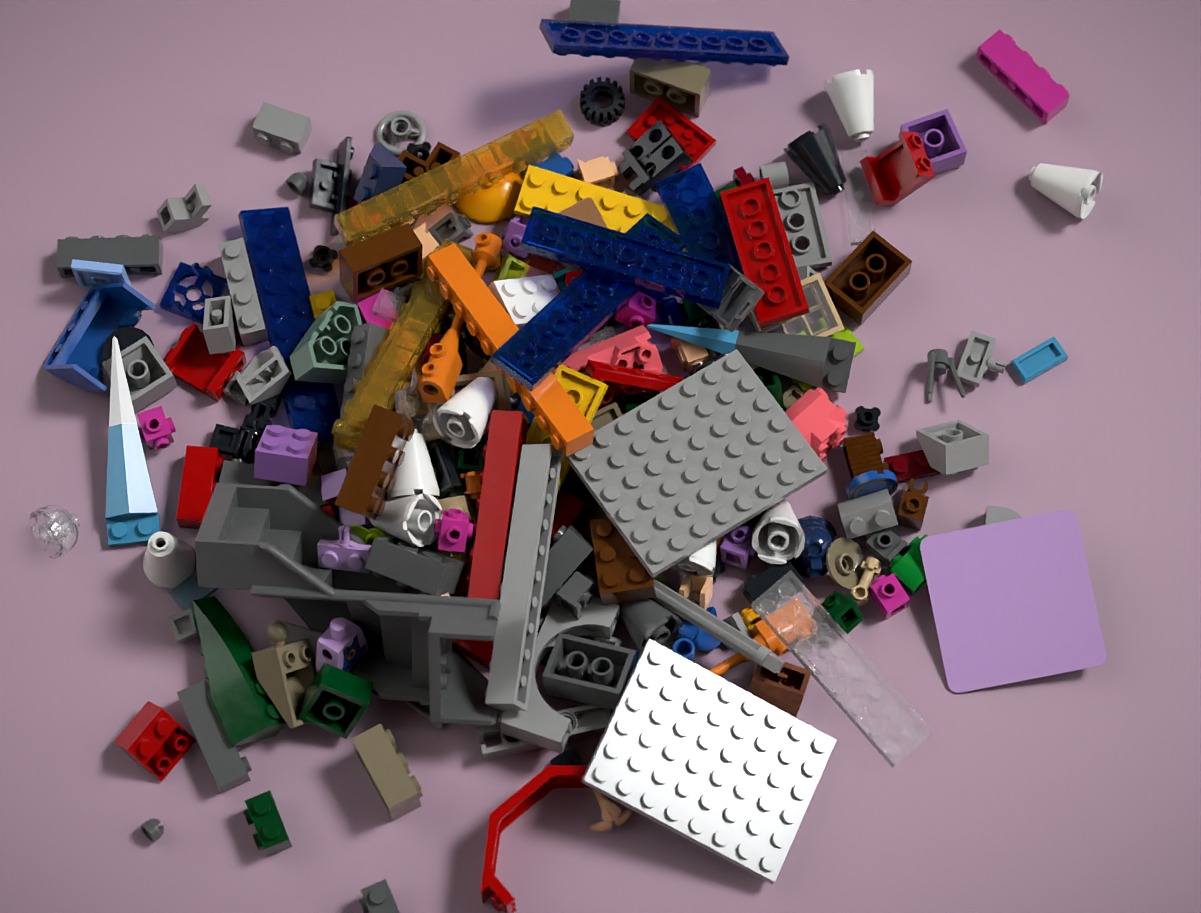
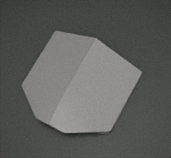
[235,346,292,405]

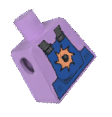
[316,617,368,672]

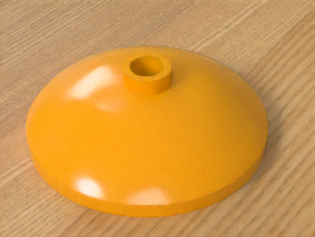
[451,153,525,224]

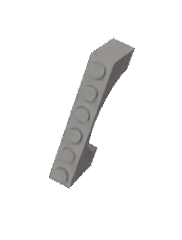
[498,586,620,754]

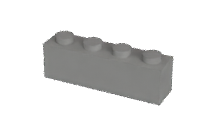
[218,238,268,346]

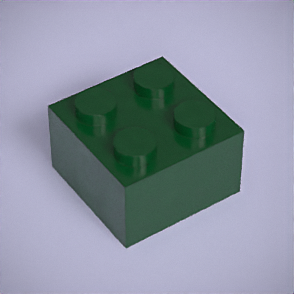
[298,663,373,739]

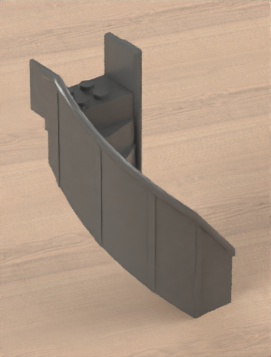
[195,483,501,726]

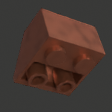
[748,662,812,718]

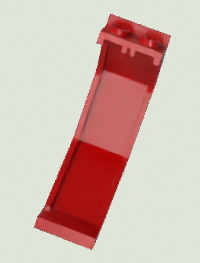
[480,765,591,913]

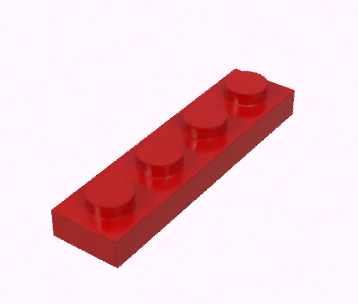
[585,360,685,393]

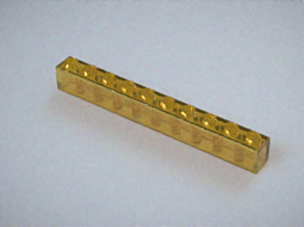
[334,109,575,246]
[332,239,473,453]

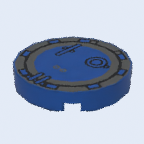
[845,470,898,500]

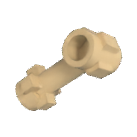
[849,557,882,607]

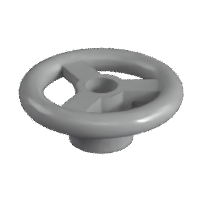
[377,110,427,156]

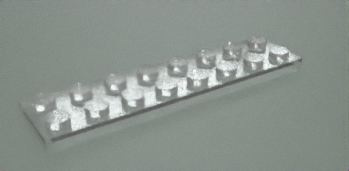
[750,570,933,768]

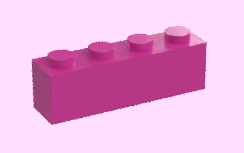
[976,29,1070,124]

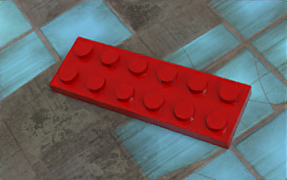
[720,177,810,328]

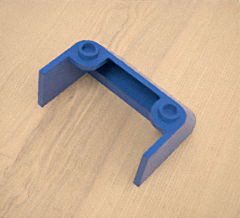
[44,282,156,392]

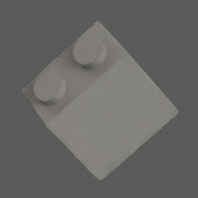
[102,336,178,413]
[916,420,989,476]

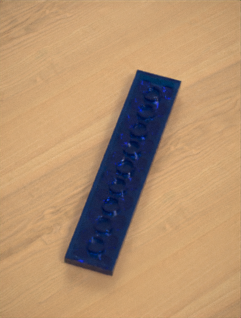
[539,19,789,67]
[238,207,346,442]
[490,213,687,392]

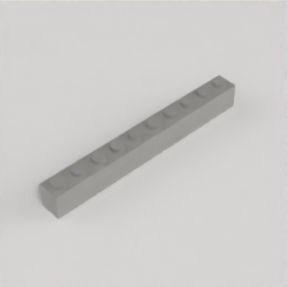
[485,444,563,711]

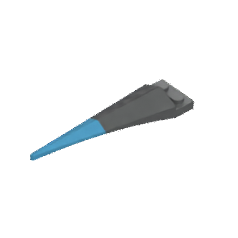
[647,324,856,393]

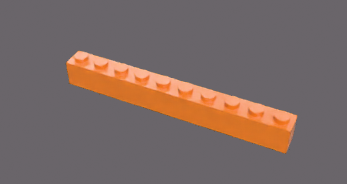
[426,243,594,457]

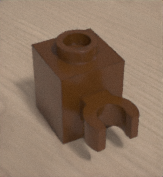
[897,478,929,531]

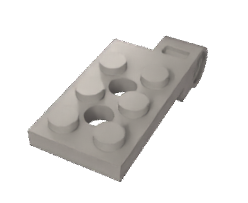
[759,162,832,269]

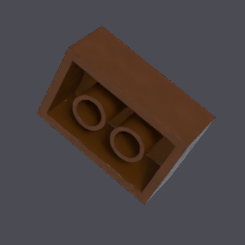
[339,223,423,303]
[824,230,912,326]
[590,518,656,606]

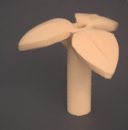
[589,789,633,831]

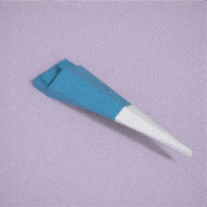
[105,336,161,547]

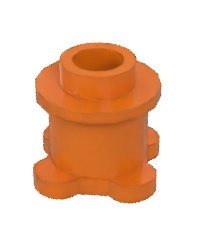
[459,471,482,499]

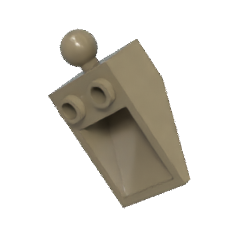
[252,622,317,728]

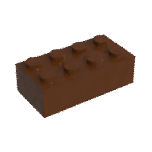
[335,404,415,520]

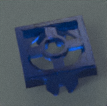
[159,262,228,324]

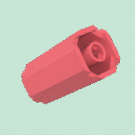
[548,325,663,411]
[785,387,847,462]

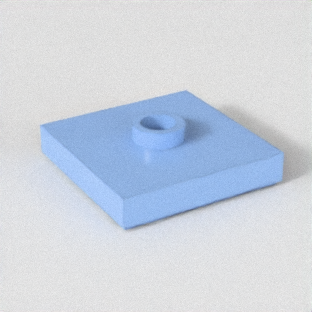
[71,259,131,289]

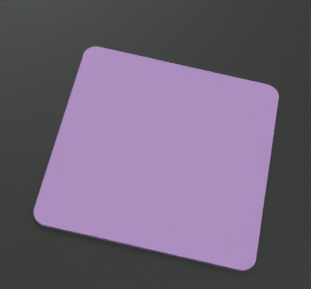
[920,509,1106,693]

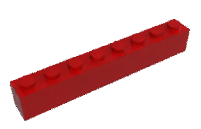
[466,410,529,601]

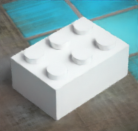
[488,274,573,338]

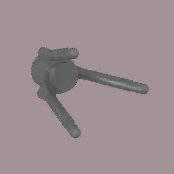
[927,349,966,403]

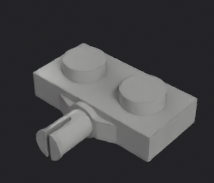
[957,331,1006,388]

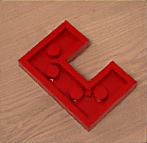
[626,96,716,179]

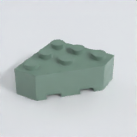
[290,301,362,385]

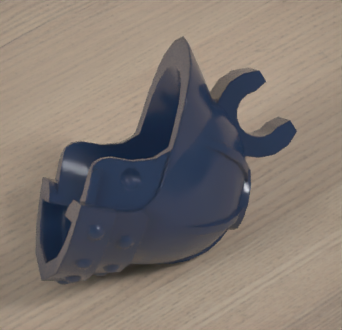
[793,515,837,578]

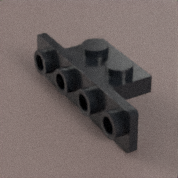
[309,136,354,236]

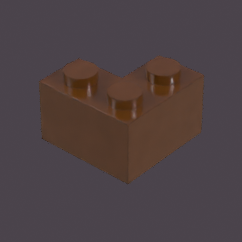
[398,141,461,205]

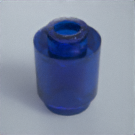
[657,298,689,337]

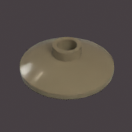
[826,537,866,590]

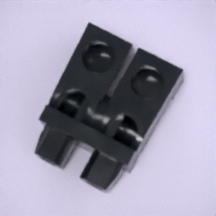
[617,120,694,196]

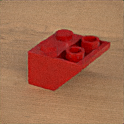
[114,701,196,782]

